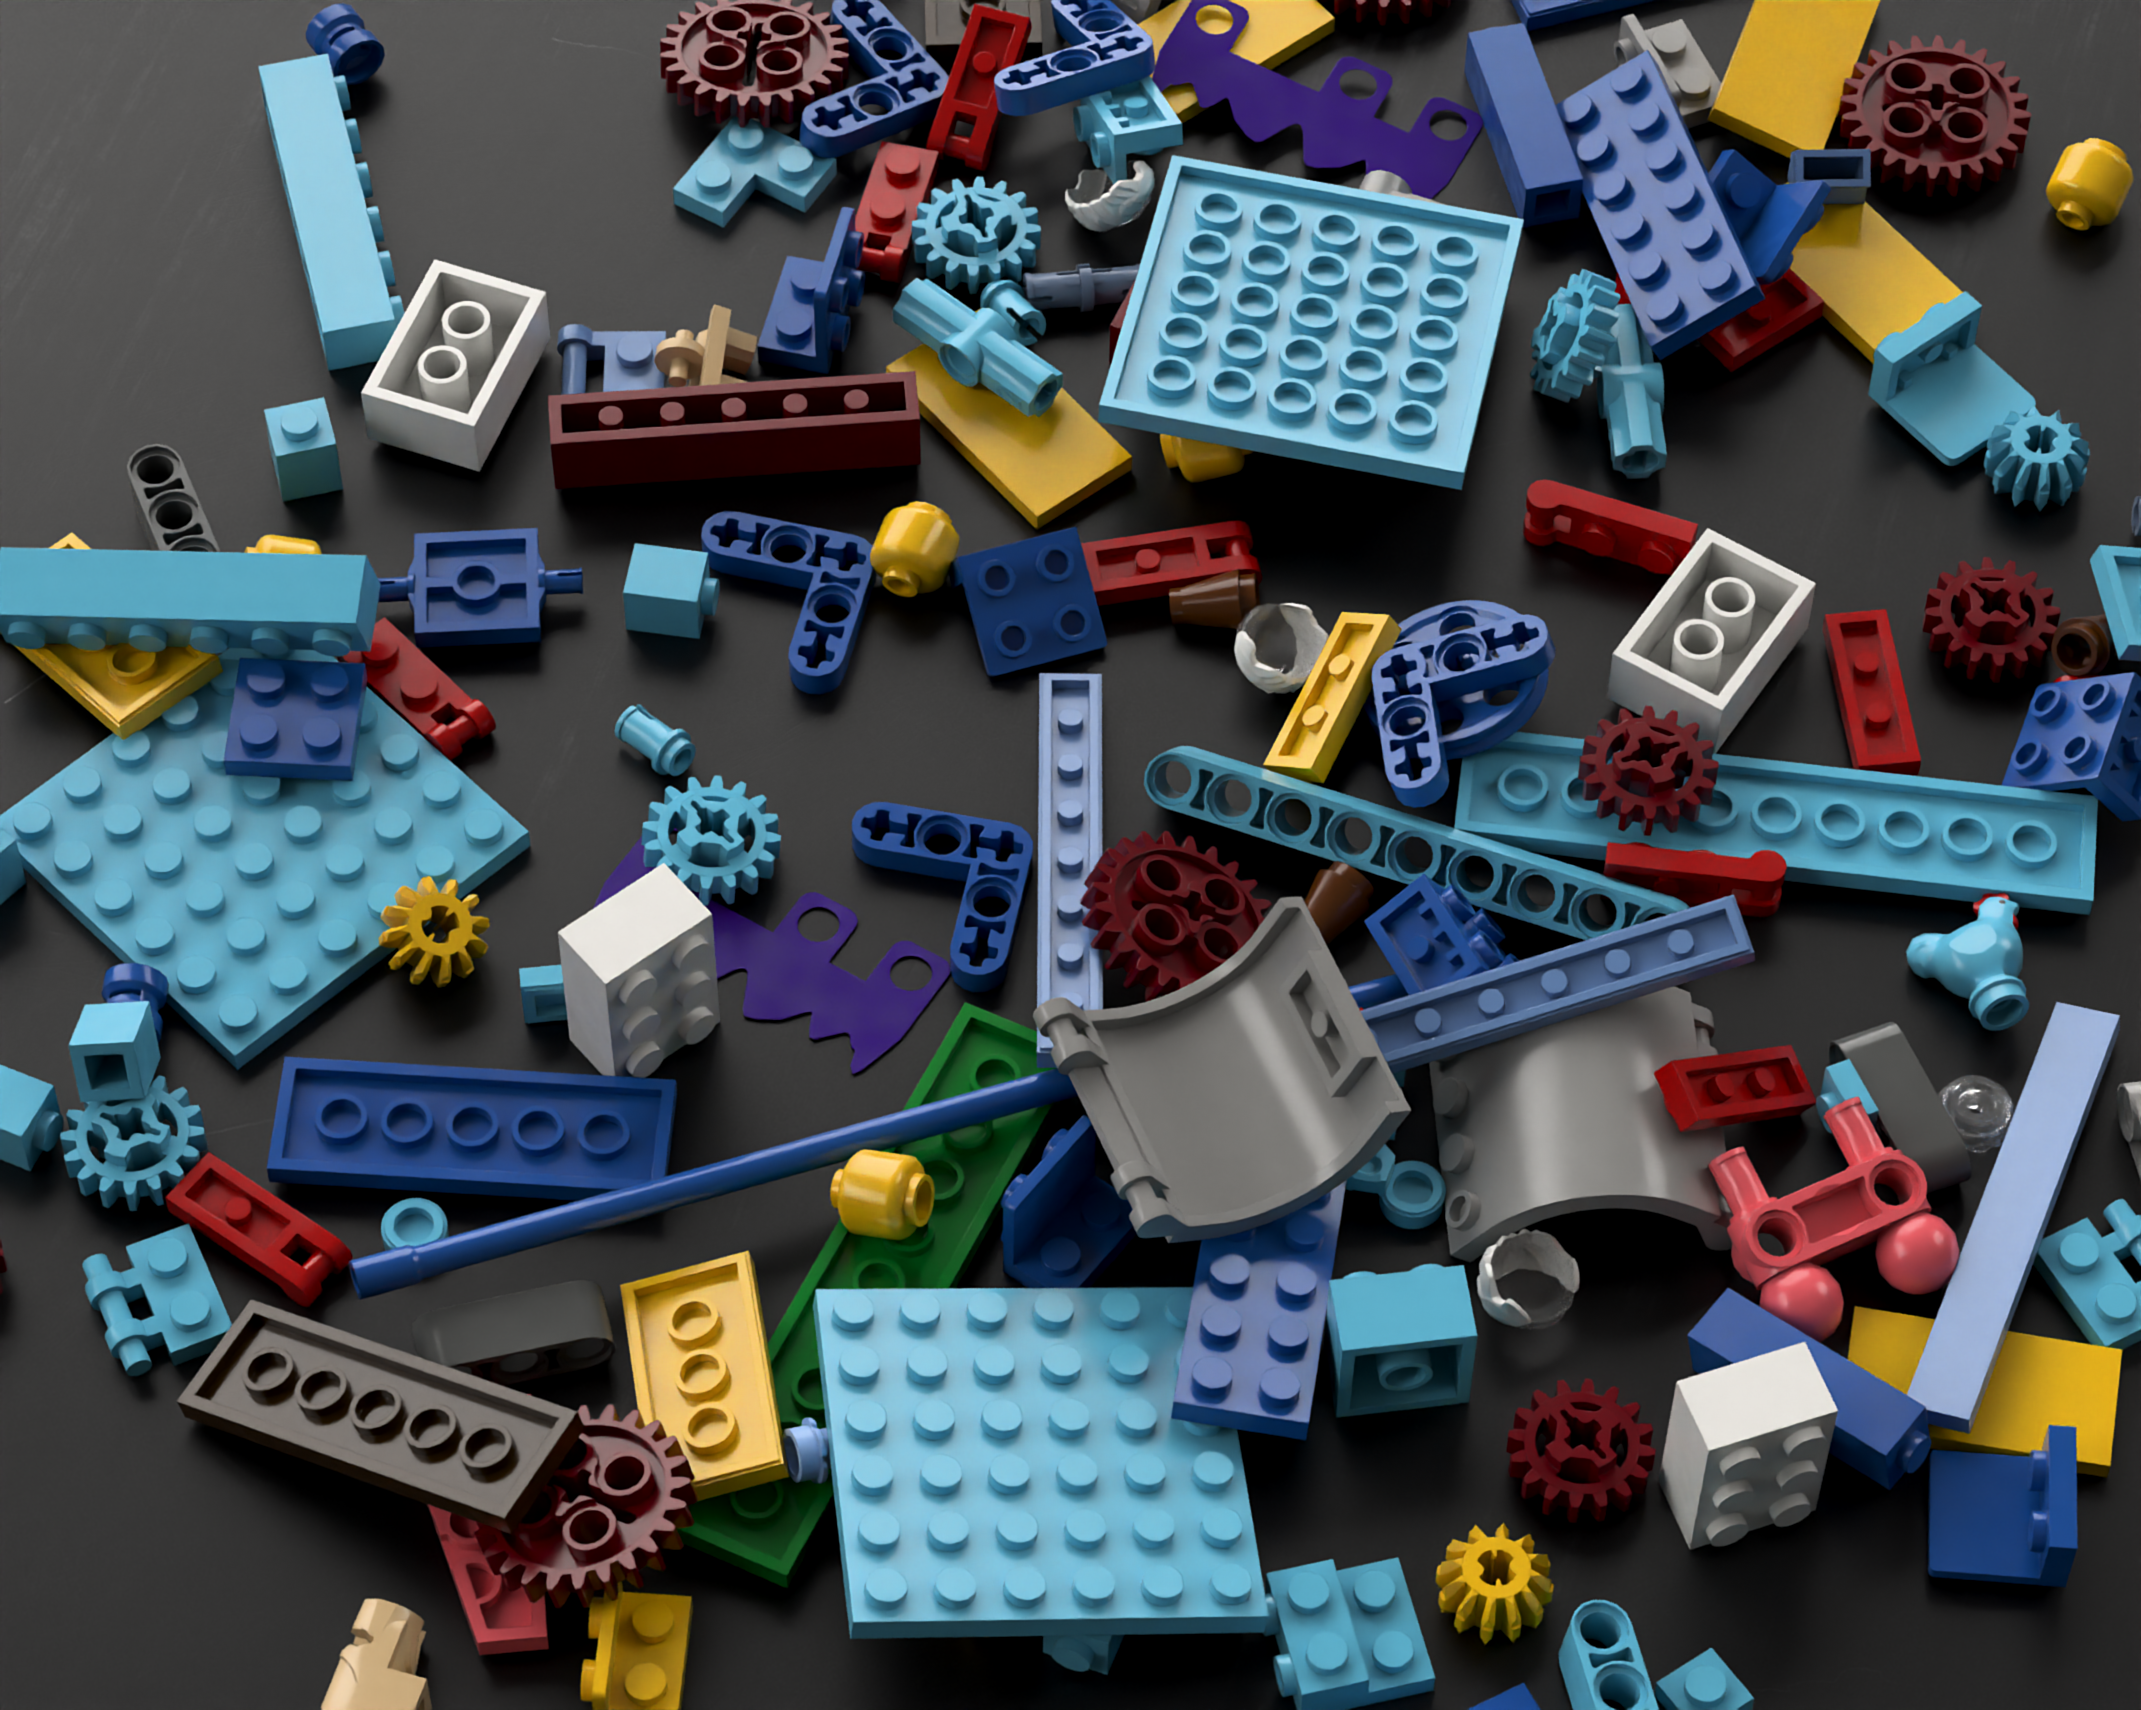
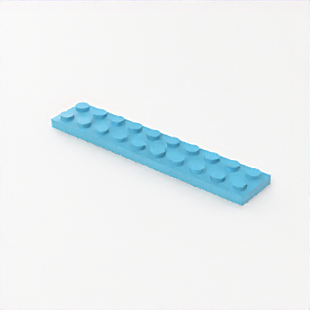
[1454,732,2098,915]

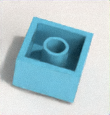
[1323,1264,1478,1418]

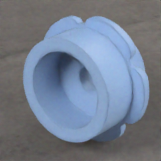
[783,1417,831,1484]

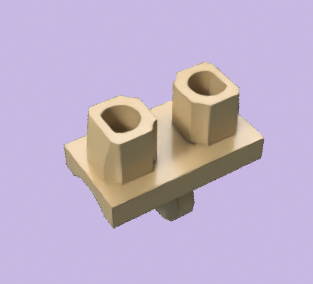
[654,304,757,387]

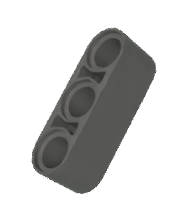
[127,444,220,552]
[1828,1022,1971,1195]
[411,1280,616,1386]

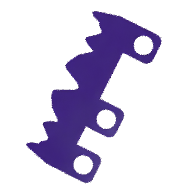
[1152,0,1483,200]
[593,828,950,1074]

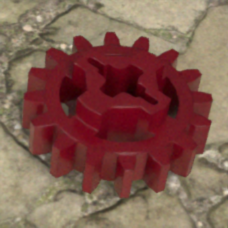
[1922,557,2061,683]
[1578,705,1719,836]
[1506,1378,1656,1523]

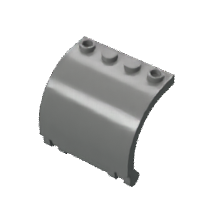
[1033,896,1411,1243]
[1429,986,1733,1262]

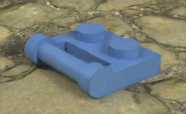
[557,324,666,395]

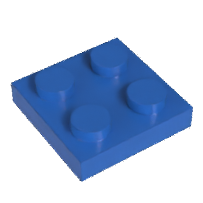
[224,658,367,781]

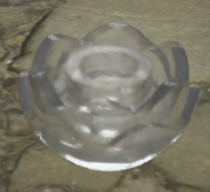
[1938,1075,2016,1153]

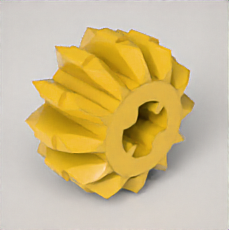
[378,876,490,988]
[1435,1523,1554,1645]

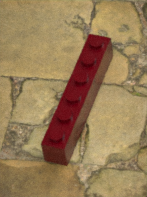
[548,371,921,489]

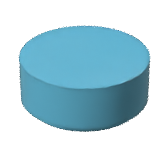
[1379,1161,1446,1229]
[381,1198,449,1251]

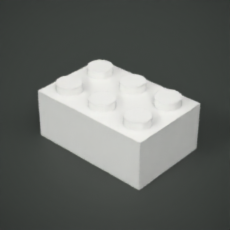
[361,259,550,472]
[1607,528,1816,754]
[558,863,720,1078]
[1659,1342,1838,1550]

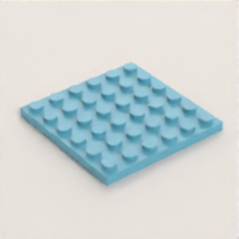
[1098,155,1524,490]
[0,648,531,1070]
[813,1287,1268,1639]

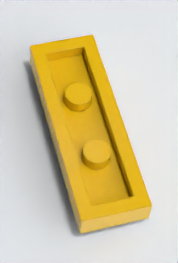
[1263,612,1402,783]

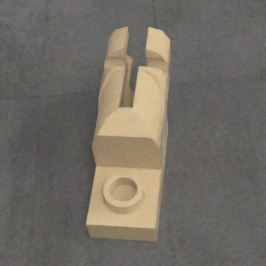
[321,1599,432,1710]

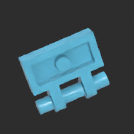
[2033,1199,2141,1350]
[82,1223,232,1376]

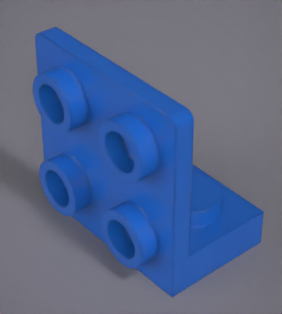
[1708,149,1831,285]
[757,206,865,374]
[949,526,1107,677]
[2001,672,2141,822]
[1364,874,1520,995]
[1001,1115,1137,1288]
[1928,1425,2077,1587]

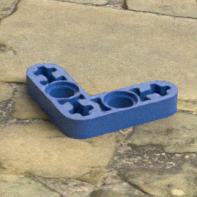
[799,0,949,158]
[994,0,1155,116]
[701,511,876,694]
[1371,614,1556,808]
[852,802,1033,992]

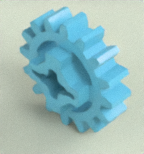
[912,177,1041,294]
[1530,269,1620,403]
[641,775,781,906]
[60,1075,208,1211]

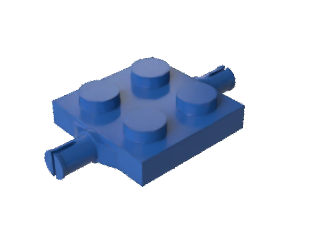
[378,528,583,648]

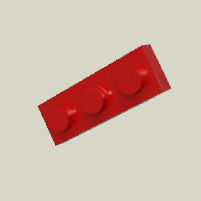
[1822,609,1921,776]
[1654,1045,1816,1132]

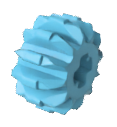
[1984,406,2090,512]

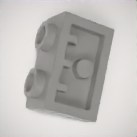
[1614,14,1721,129]

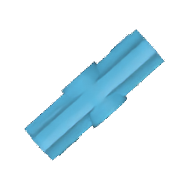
[893,278,1063,417]
[1597,304,1667,479]

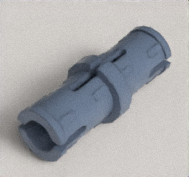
[1023,263,1140,312]

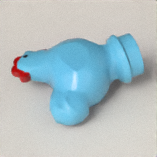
[1906,893,2029,1031]

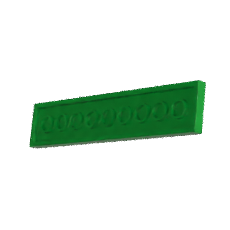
[677,1002,1061,1589]

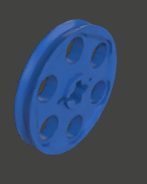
[1363,600,1549,760]

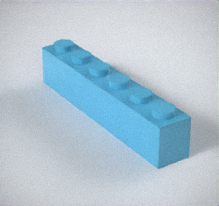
[258,53,404,371]
[0,547,381,656]

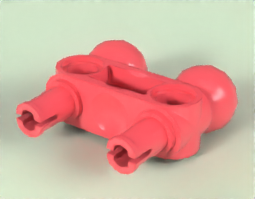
[1708,1097,1960,1343]

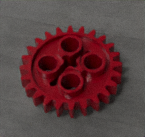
[660,0,849,128]
[1838,35,2031,197]
[1080,831,1272,1002]
[474,1404,698,1608]

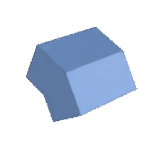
[1787,149,1871,204]

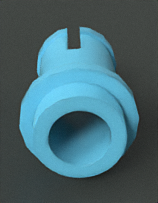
[980,280,1046,346]
[614,704,696,776]

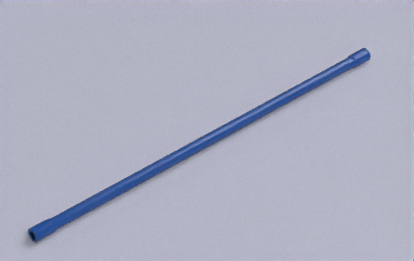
[349,974,1409,1300]

